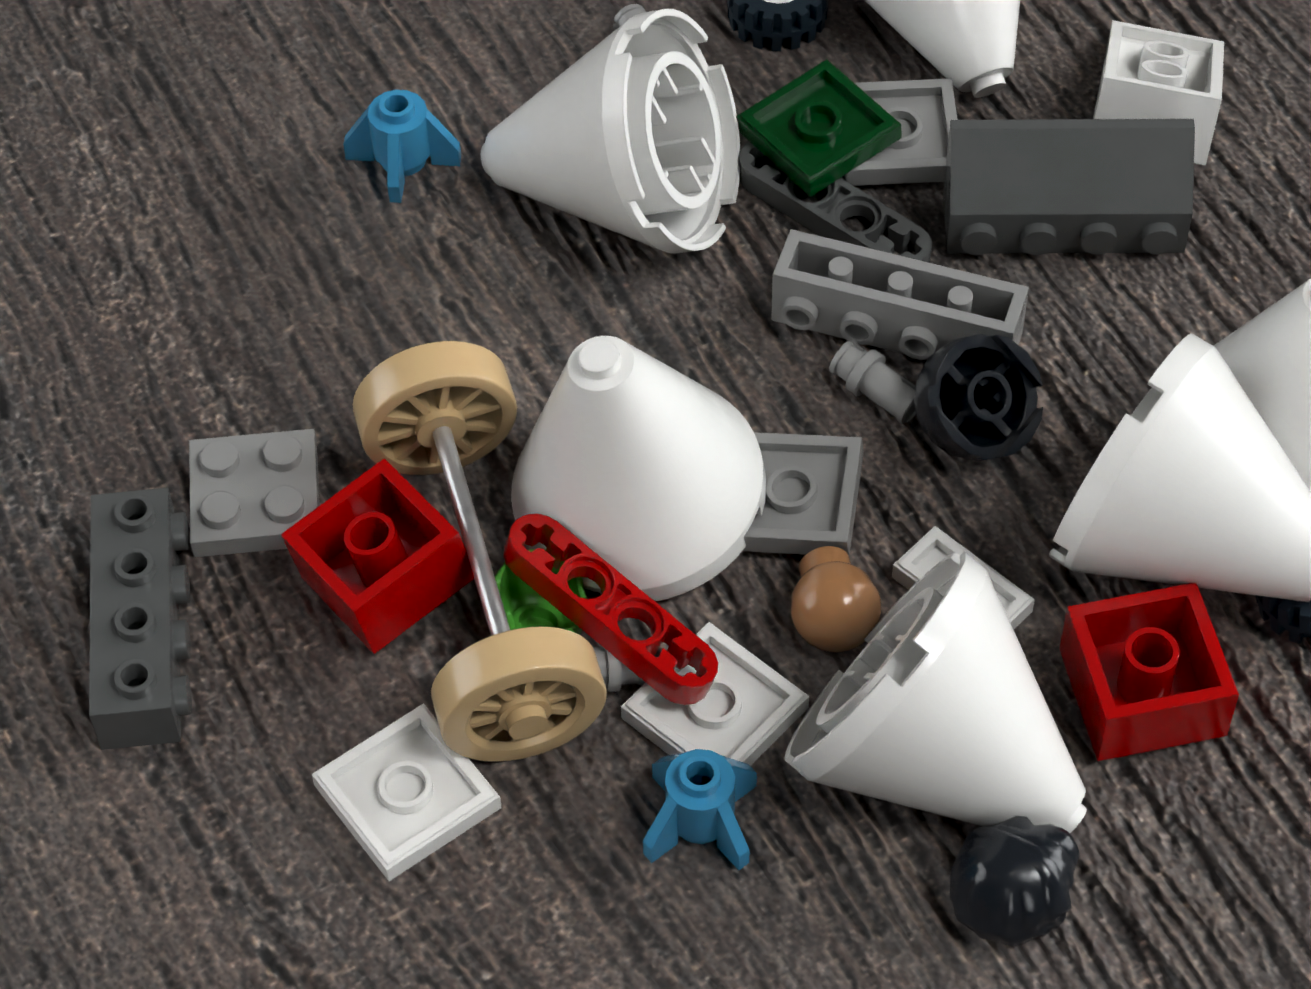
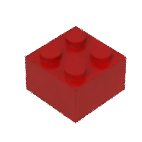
[281,458,474,654]
[1059,583,1239,761]

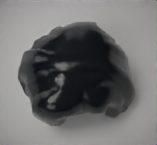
[950,816,1080,946]

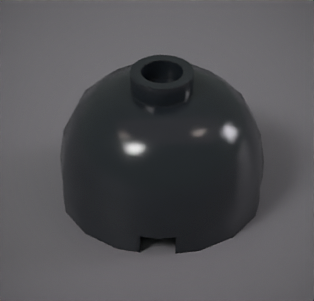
[914,334,1043,461]

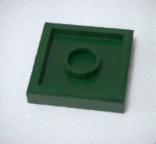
[736,59,902,197]

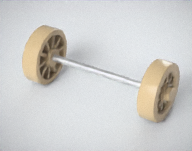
[353,341,607,761]

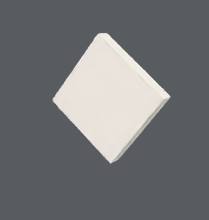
[621,622,809,766]
[312,703,501,881]

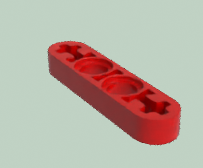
[503,513,718,705]

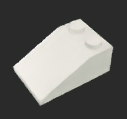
[1093,20,1224,165]

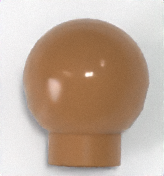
[791,546,881,652]

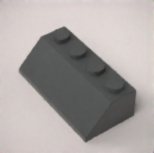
[943,119,1195,255]

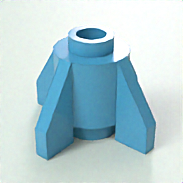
[343,90,461,203]
[643,749,757,870]

